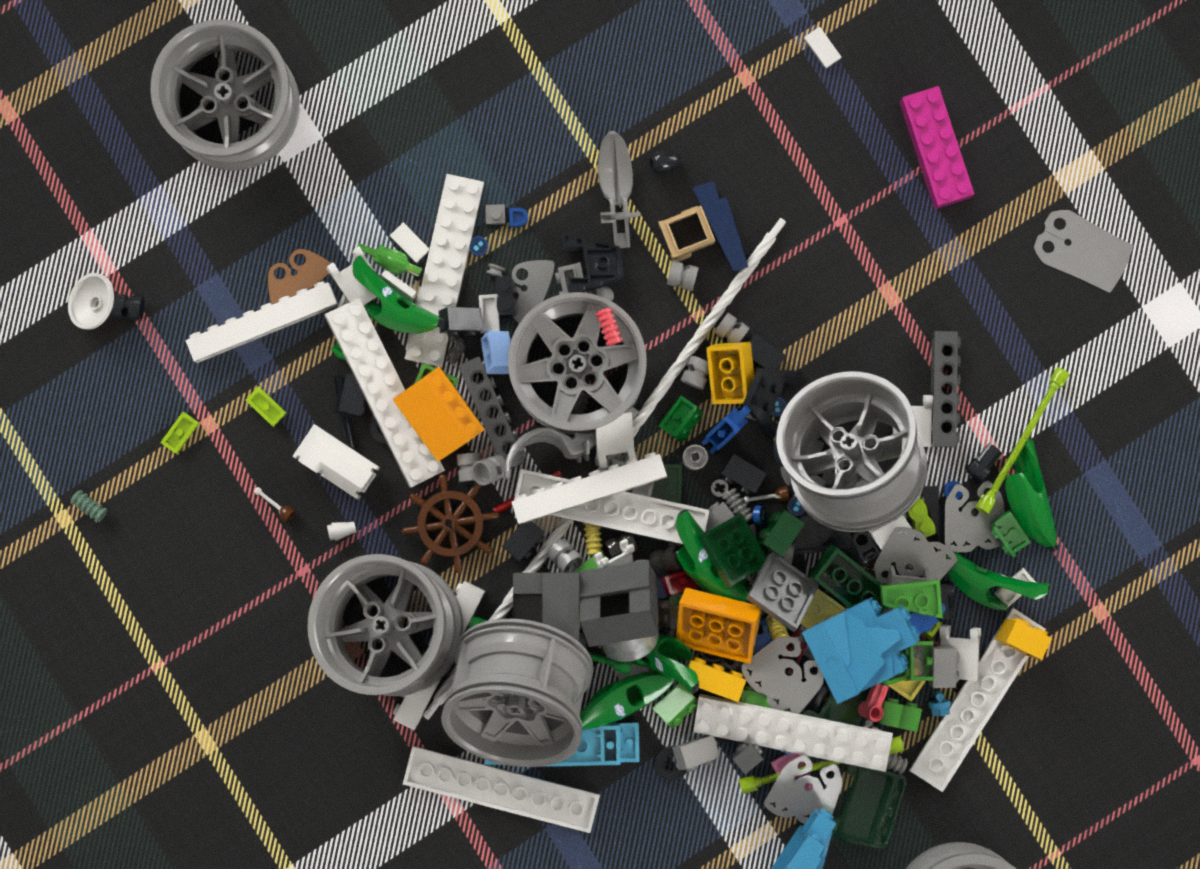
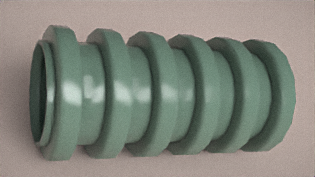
[70,490,107,523]

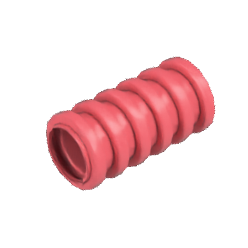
[595,308,623,346]

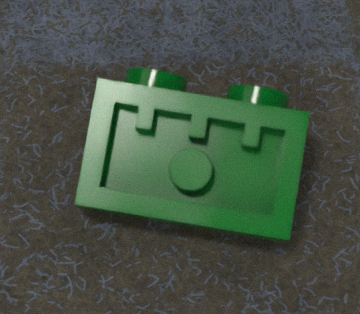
[659,396,703,443]

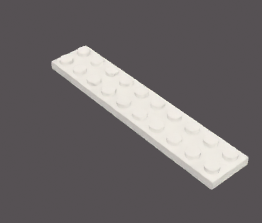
[405,174,484,368]
[324,298,445,488]
[514,469,710,544]
[909,608,1046,792]
[693,694,893,772]
[403,746,600,833]

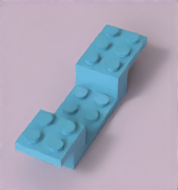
[484,722,639,767]

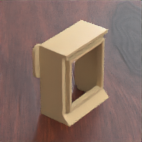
[658,206,715,262]

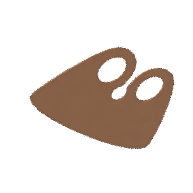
[268,249,331,305]

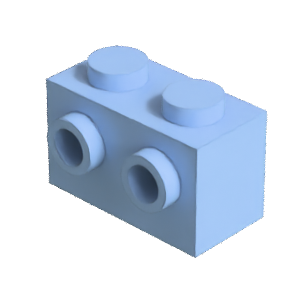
[481,331,511,374]

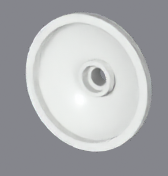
[68,273,114,330]

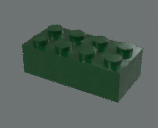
[757,510,805,556]
[807,545,886,613]

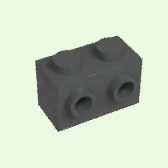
[733,742,764,775]

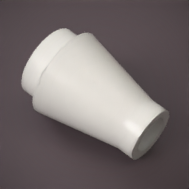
[327,521,356,541]

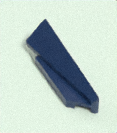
[693,181,748,271]

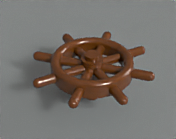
[401,474,500,573]

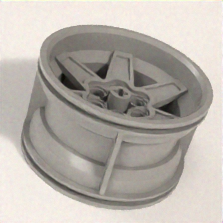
[508,292,647,435]
[441,619,593,767]

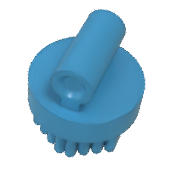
[928,690,951,716]

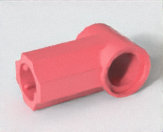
[858,683,889,722]

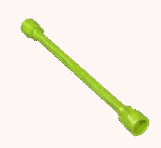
[975,367,1070,515]
[739,736,905,794]

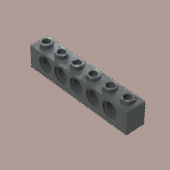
[931,331,961,448]
[458,357,527,469]

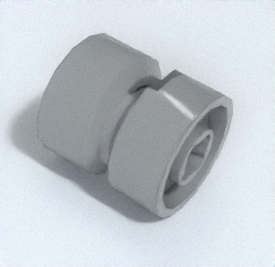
[666,261,699,291]
[714,312,750,343]
[681,356,709,390]
[682,444,708,470]
[456,452,482,482]
[472,455,506,486]
[547,539,583,573]

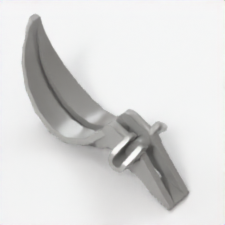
[598,131,641,248]
[504,427,596,480]

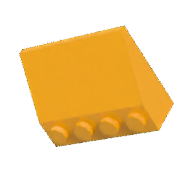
[392,365,485,462]
[676,588,761,664]

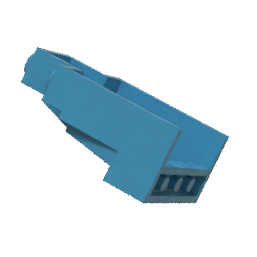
[802,597,920,704]
[771,808,836,869]

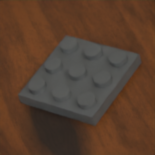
[746,552,819,632]

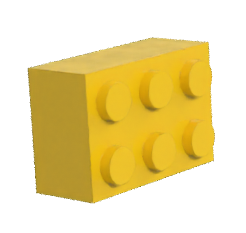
[706,342,754,404]
[995,618,1052,660]
[686,656,746,702]

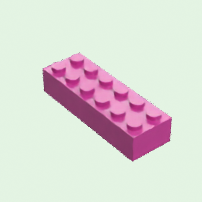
[899,86,974,209]

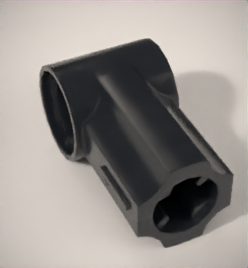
[965,443,1002,483]
[937,581,954,620]

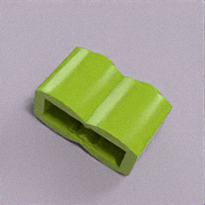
[905,498,936,539]

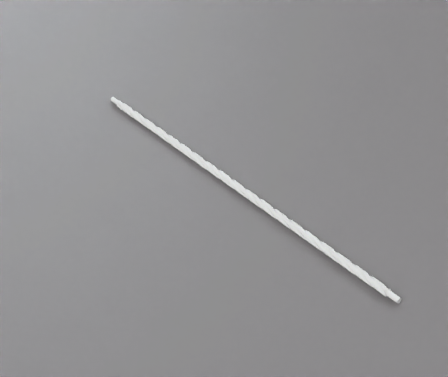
[423,218,786,720]

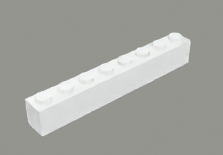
[185,281,339,363]
[512,452,667,525]
[393,581,485,730]

